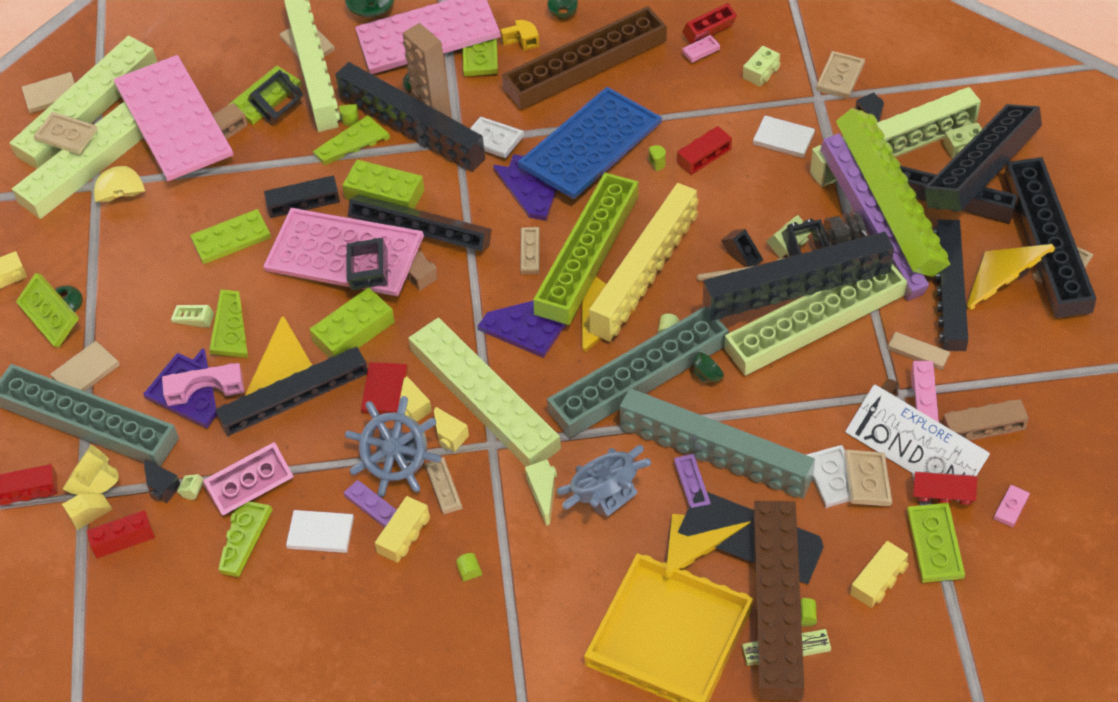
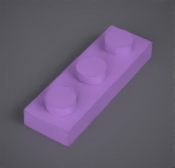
[674,454,711,508]
[344,480,397,528]

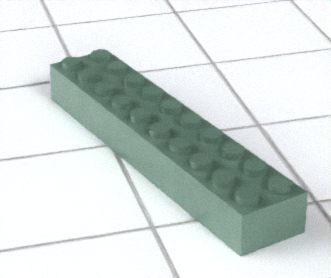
[547,307,729,438]
[0,364,179,466]
[620,388,815,499]

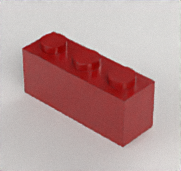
[682,3,737,45]
[677,126,732,176]
[0,464,58,505]
[913,471,978,505]
[86,510,155,559]

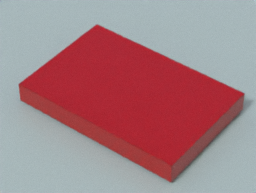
[360,362,408,414]

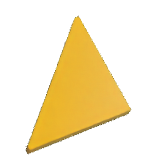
[967,244,1055,310]
[582,277,636,353]
[245,316,312,396]
[666,514,751,577]

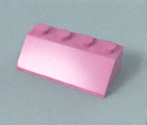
[202,442,294,516]

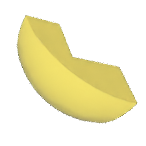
[94,166,145,202]
[63,444,119,495]

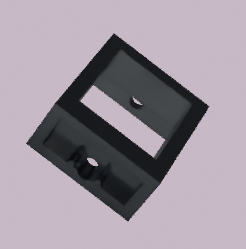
[247,70,304,125]
[781,218,830,257]
[347,237,388,290]

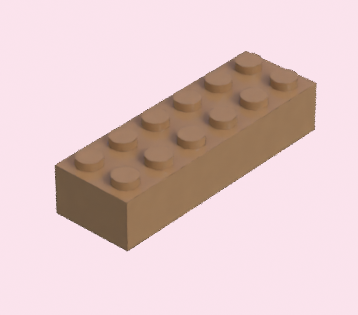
[402,22,452,117]

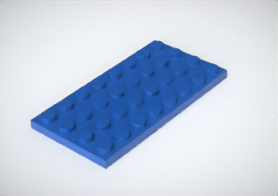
[518,87,662,199]

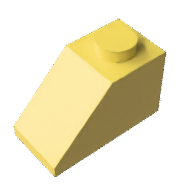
[400,377,432,421]
[434,407,469,452]
[62,494,113,530]

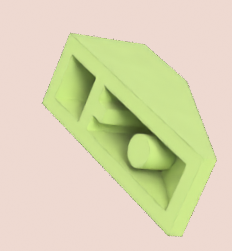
[525,460,557,526]

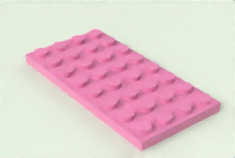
[355,0,501,74]
[113,55,233,181]
[263,208,424,296]

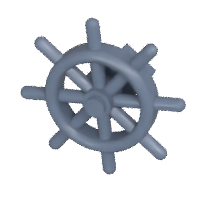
[345,396,441,497]
[557,445,651,517]

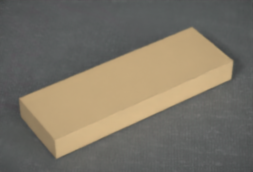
[521,227,540,275]
[888,332,950,370]
[425,457,462,515]

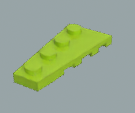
[313,115,390,165]
[210,289,248,358]
[218,501,272,577]

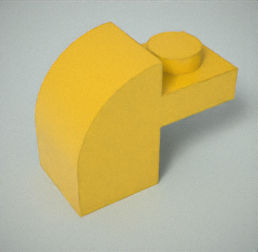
[501,20,540,51]

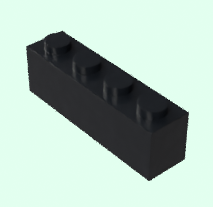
[264,175,340,218]

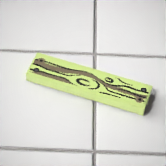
[742,629,831,666]

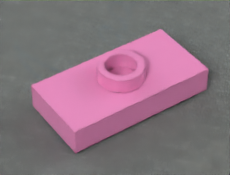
[682,35,720,63]
[994,485,1030,528]

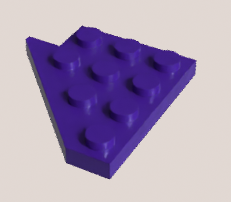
[494,154,557,221]
[477,301,566,358]
[143,348,217,428]

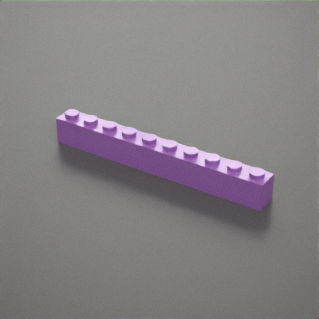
[820,133,929,301]

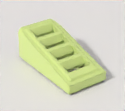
[171,305,214,328]

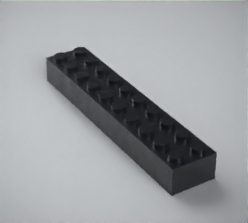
[335,62,486,172]
[924,104,1042,212]
[1004,157,1097,318]
[703,231,894,321]

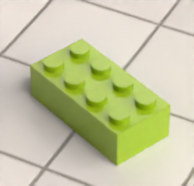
[342,160,425,209]
[309,288,395,358]

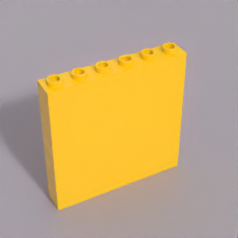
[584,553,753,702]

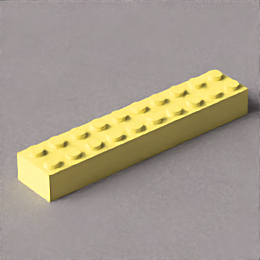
[589,183,699,342]

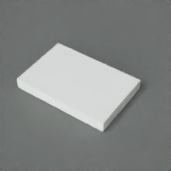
[753,116,815,158]
[470,117,524,158]
[807,445,850,508]
[286,510,354,553]

